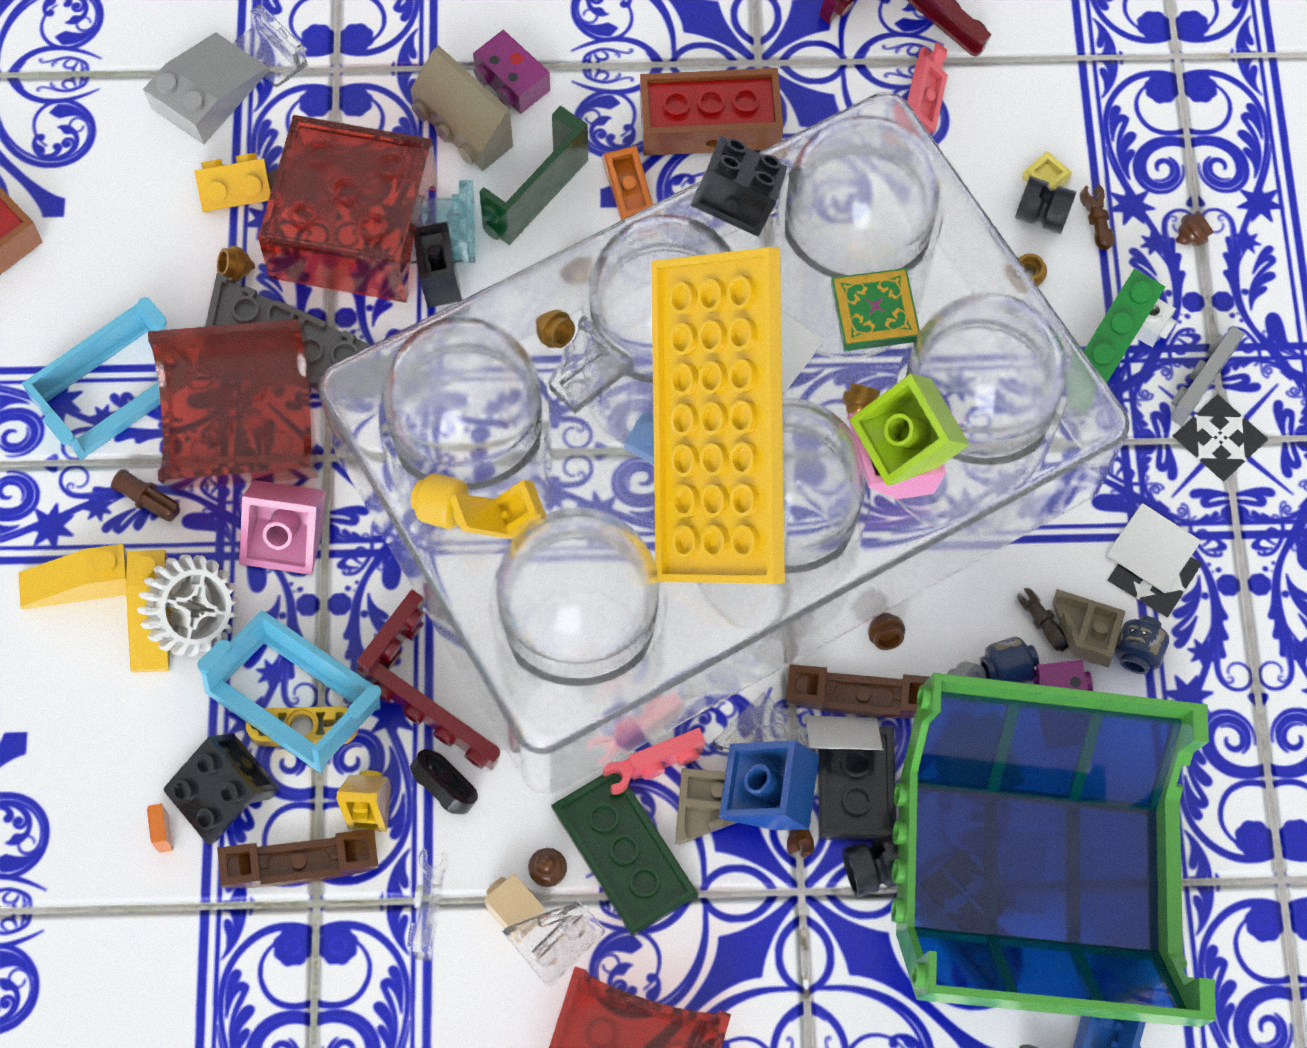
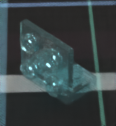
[404,180,475,264]

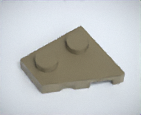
[1052,589,1126,668]
[675,768,737,844]

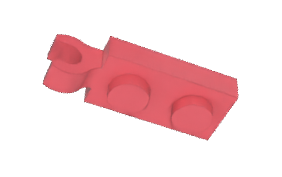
[904,42,948,135]
[603,728,705,795]

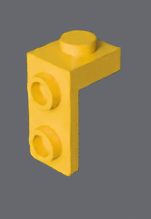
[449,480,546,539]

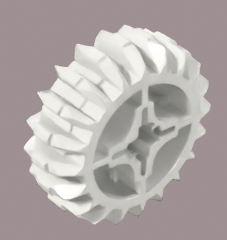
[136,554,240,657]

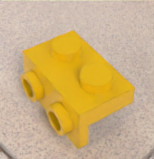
[194,153,272,212]

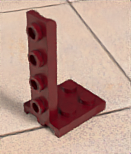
[819,0,992,57]
[357,589,500,770]

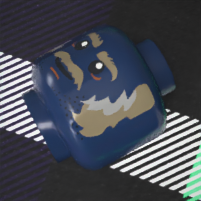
[1115,616,1169,674]
[980,636,1039,683]

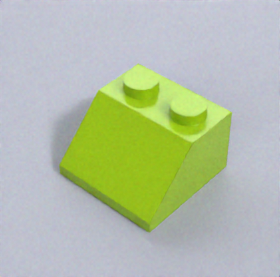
[849,373,970,486]

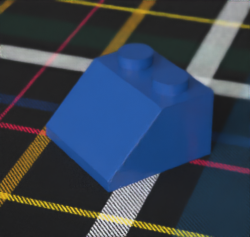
[719,740,819,830]

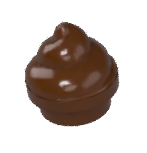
[1176,211,1214,246]
[867,611,905,650]
[528,847,567,887]

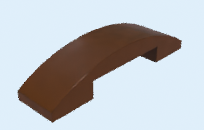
[786,664,938,718]
[217,829,378,888]

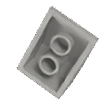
[143,32,269,144]

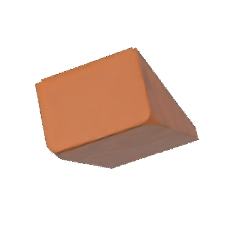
[602,145,655,221]

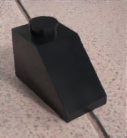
[412,221,462,308]

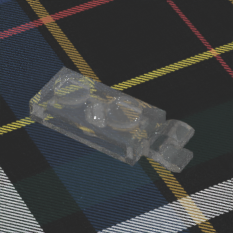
[407,849,449,961]

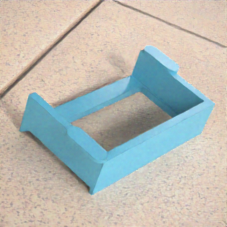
[22,297,199,461]
[197,610,381,774]

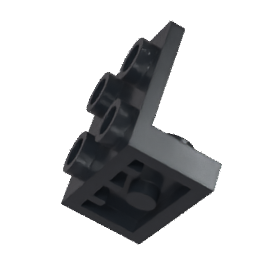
[690,136,787,237]
[164,733,280,845]

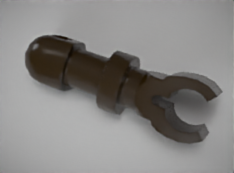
[1017,587,1068,652]

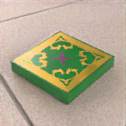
[830,268,921,351]

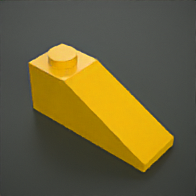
[18,544,127,609]
[126,550,172,672]
[336,770,391,832]

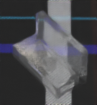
[234,4,308,88]

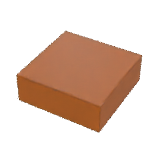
[147,803,173,853]

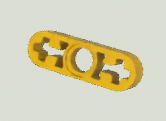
[246,706,358,747]

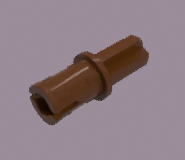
[111,469,180,522]

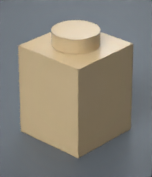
[484,874,546,942]

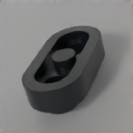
[410,749,478,814]

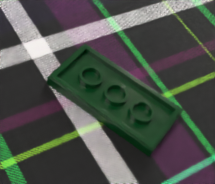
[551,773,698,937]

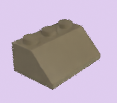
[410,45,513,171]

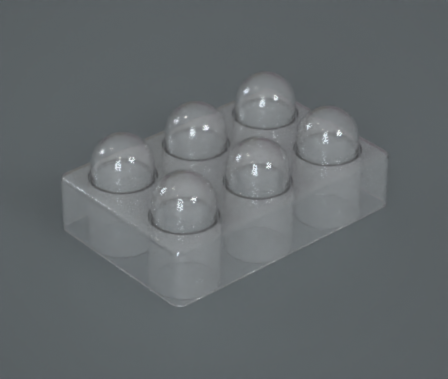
[318,92,1130,794]

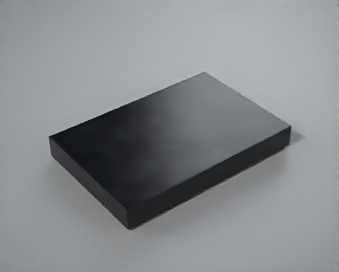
[817,727,896,841]

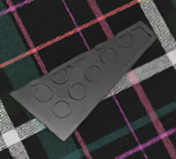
[196,273,417,400]

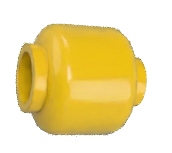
[411,473,469,530]

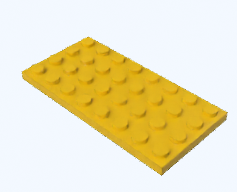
[651,247,785,584]

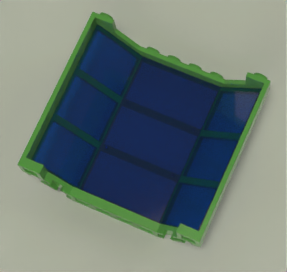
[891,673,1216,1027]

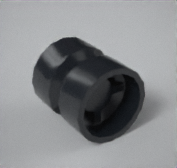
[1015,176,1077,234]
[842,834,899,898]

